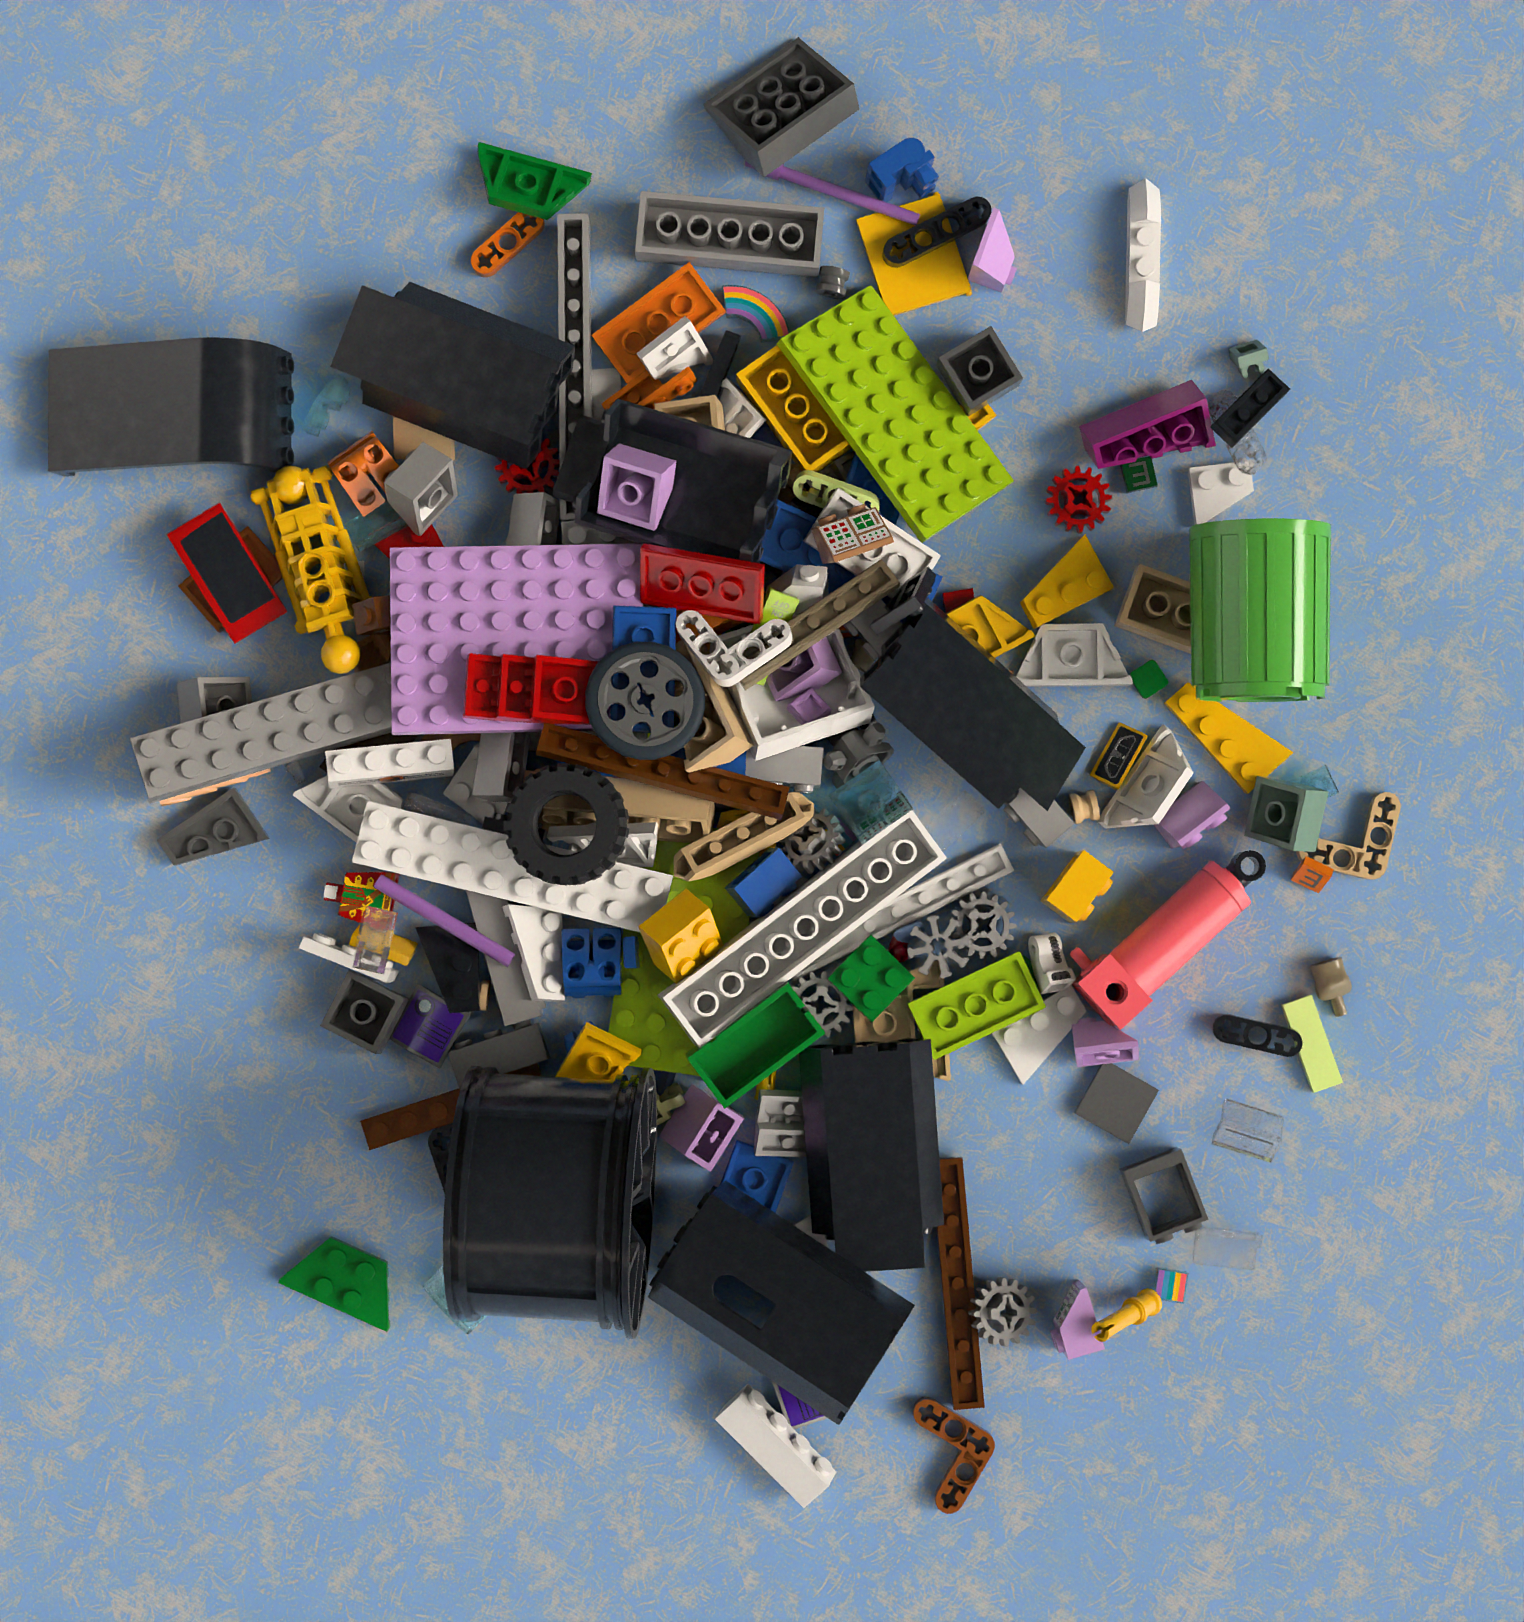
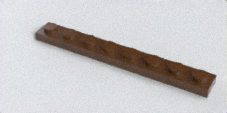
[536,723,790,820]
[937,1157,985,1410]

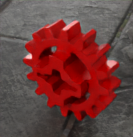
[495,438,560,494]
[1044,466,1113,534]

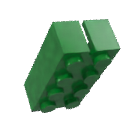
[685,982,825,1109]

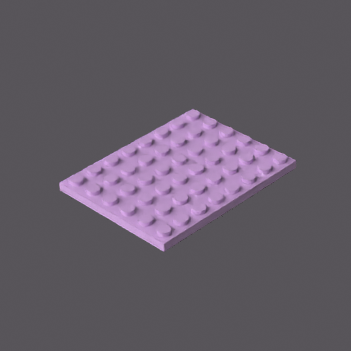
[390,544,643,735]

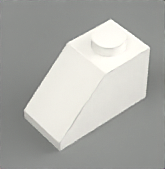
[765,565,829,614]

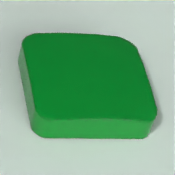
[1129,660,1168,699]

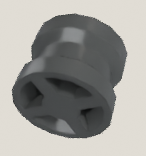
[815,266,850,299]

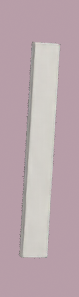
[792,843,1014,981]

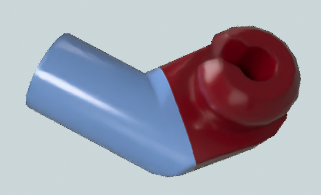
[888,920,926,962]

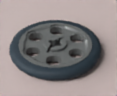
[585,642,705,760]

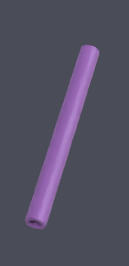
[374,874,515,967]

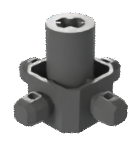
[823,723,894,789]

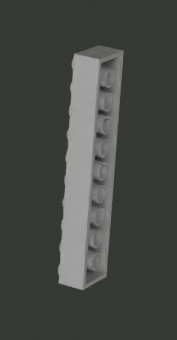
[130,663,392,804]

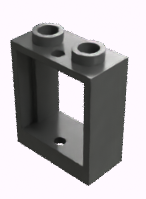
[1119,1147,1209,1244]

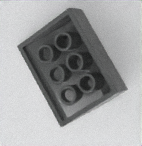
[703,37,859,177]

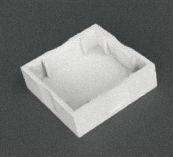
[709,614,875,761]

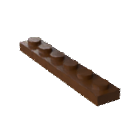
[360,1063,542,1150]

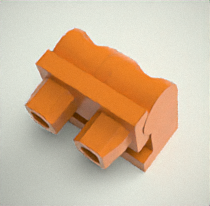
[327,431,399,517]

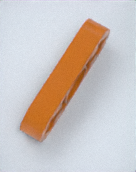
[471,212,545,278]

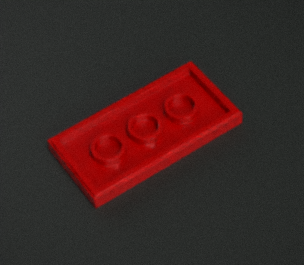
[640,543,765,625]

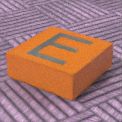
[1291,856,1334,893]

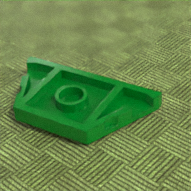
[477,142,592,220]
[278,1236,390,1332]

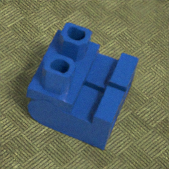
[865,138,939,202]
[561,927,622,999]

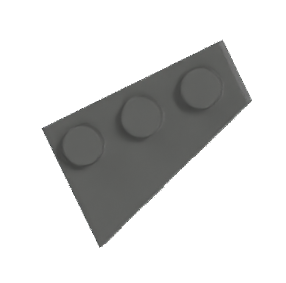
[157,787,270,866]

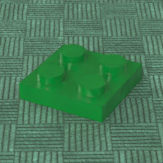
[827,935,915,1023]

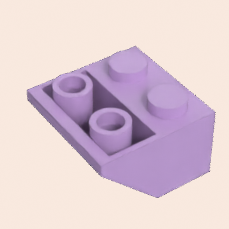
[1154,781,1231,849]
[659,1084,744,1172]

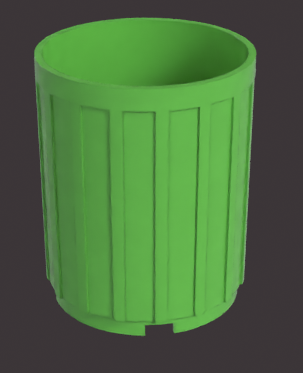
[1189,518,1331,702]

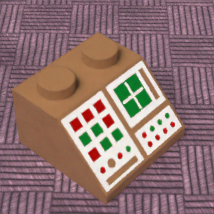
[811,504,894,564]

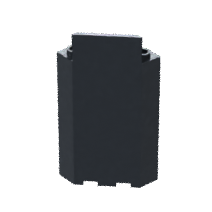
[330,282,575,469]
[553,398,792,563]
[860,597,1086,811]
[799,1037,944,1272]

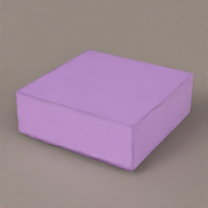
[787,687,832,725]

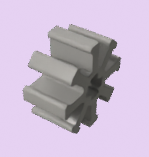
[907,915,971,978]

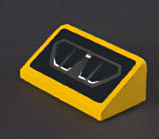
[1089,722,1148,790]

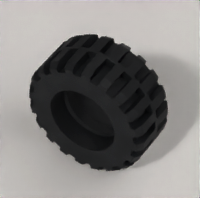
[504,763,629,886]

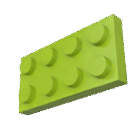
[907,951,1046,1060]

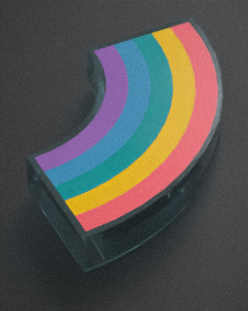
[722,285,790,343]

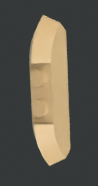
[674,792,814,881]

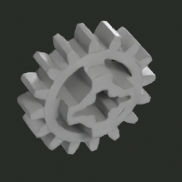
[779,807,845,874]
[949,892,1017,959]
[791,971,853,1037]
[969,1277,1037,1347]

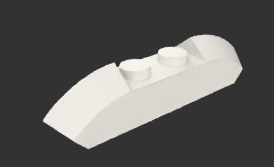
[1125,178,1161,332]

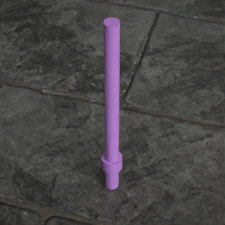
[745,161,920,226]

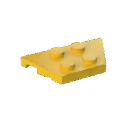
[946,595,1035,658]

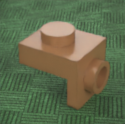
[353,635,391,673]

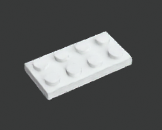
[803,488,941,599]

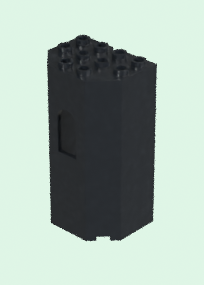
[648,1180,915,1425]

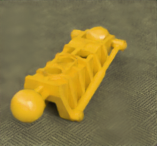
[250,465,372,674]

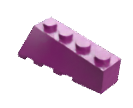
[1079,379,1216,469]

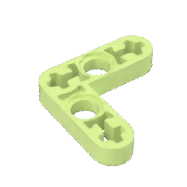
[793,470,880,512]

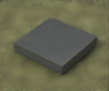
[1074,1063,1159,1144]

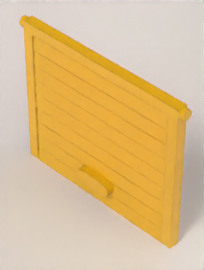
[856,191,972,316]

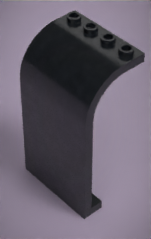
[48,337,294,477]

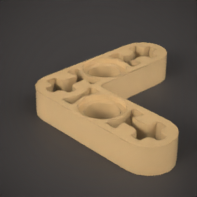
[1296,792,1401,880]

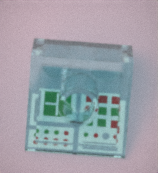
[828,760,913,844]

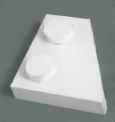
[636,316,714,380]
[1188,461,1254,525]

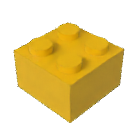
[1040,850,1114,923]
[638,888,724,984]

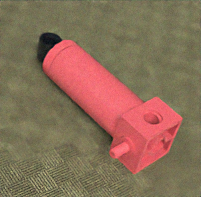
[1070,850,1266,1030]

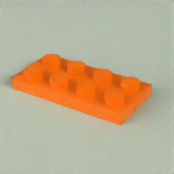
[591,262,726,384]

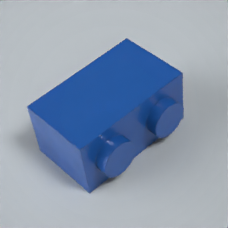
[725,848,802,917]

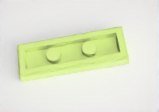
[1281,995,1343,1093]

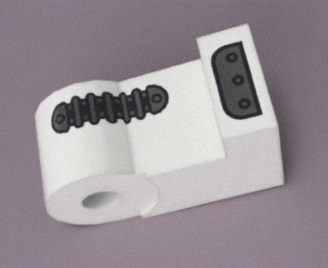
[1028,932,1076,994]

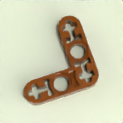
[913,1397,995,1514]

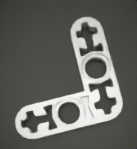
[676,610,792,687]

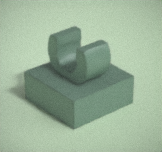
[1228,340,1269,378]

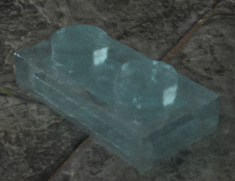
[344,500,408,552]

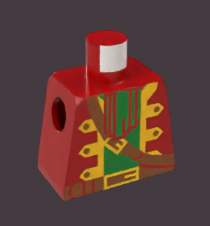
[324,872,400,931]

